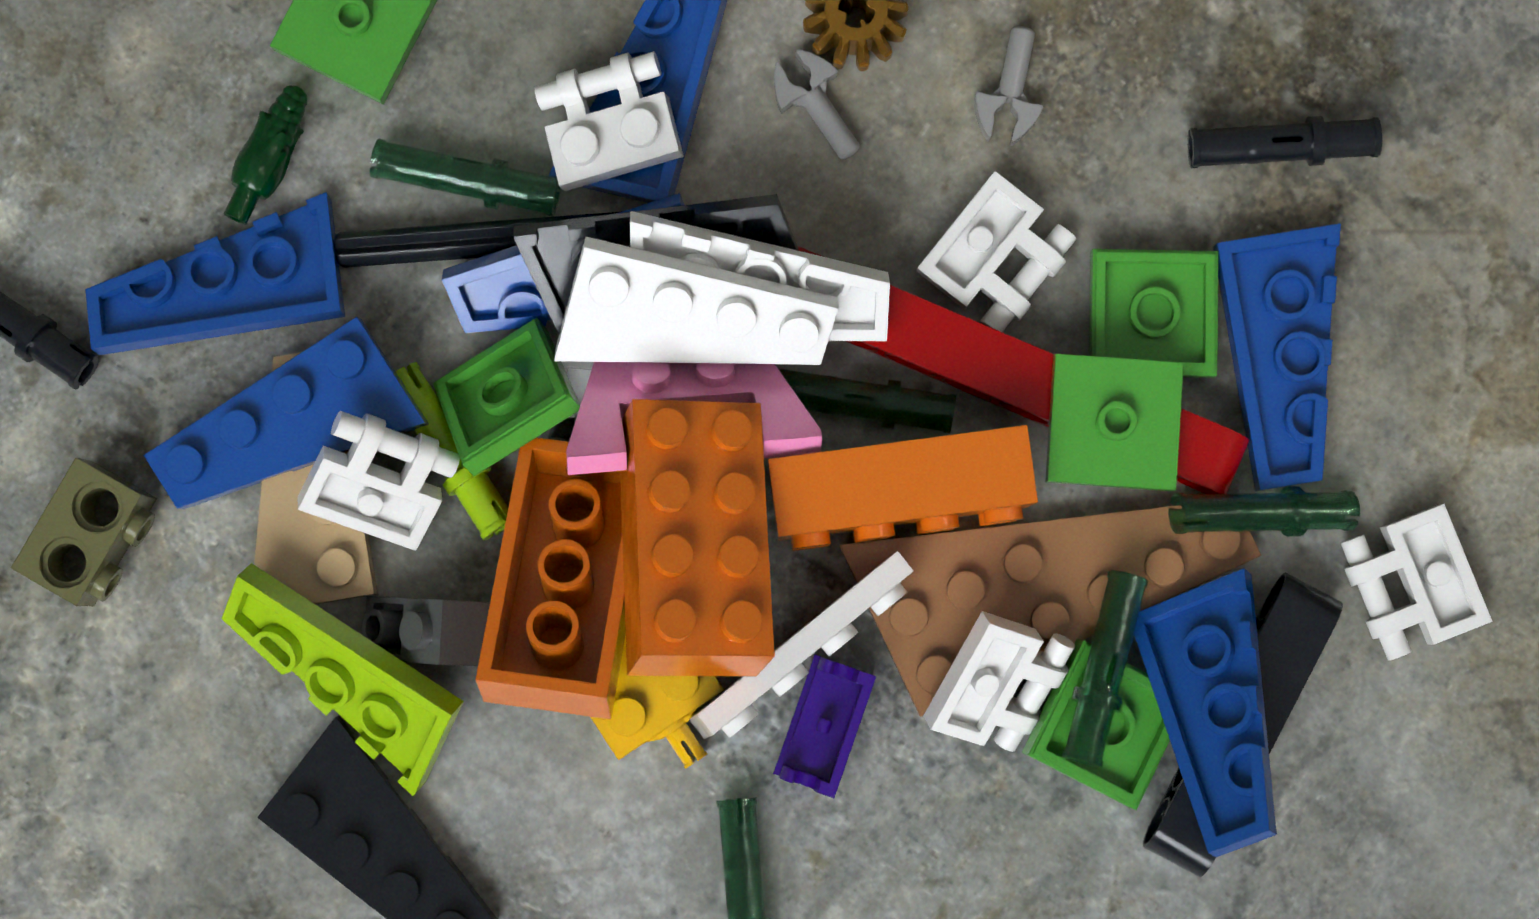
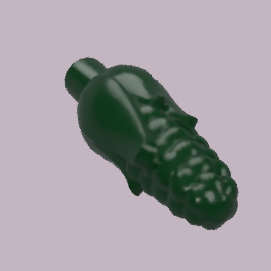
[224,85,308,225]

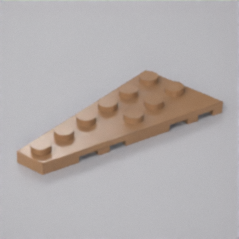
[839,499,1262,717]

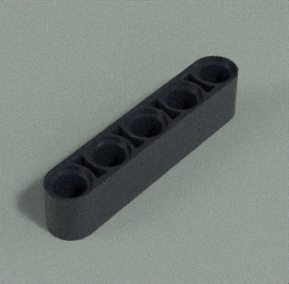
[1143,572,1343,877]

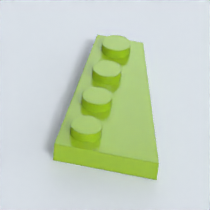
[221,563,464,796]

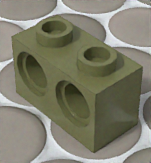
[11,458,157,607]

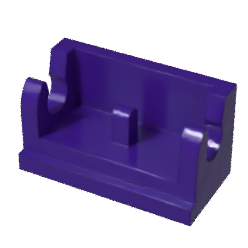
[773,654,876,798]

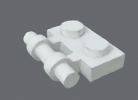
[534,51,684,191]
[916,171,1076,332]
[298,411,460,551]
[1340,504,1493,661]
[923,611,1075,752]

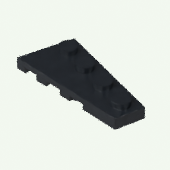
[513,194,799,335]

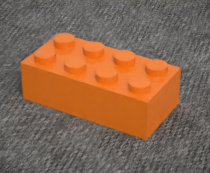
[620,399,775,677]
[768,425,1038,551]
[475,437,626,719]

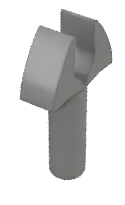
[974,26,1043,146]
[774,49,860,159]

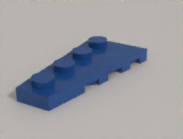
[85,192,345,356]
[143,317,429,510]

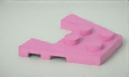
[566,362,822,475]

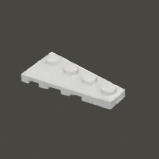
[630,211,890,341]
[554,237,839,365]
[689,551,914,739]

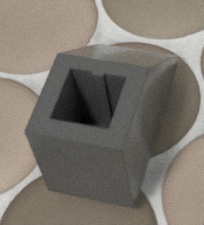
[362,596,490,666]

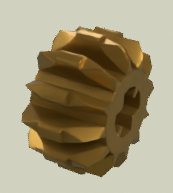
[803,0,908,71]

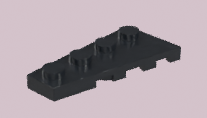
[257,716,497,919]

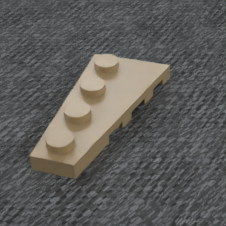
[254,352,378,604]

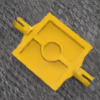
[590,635,725,769]

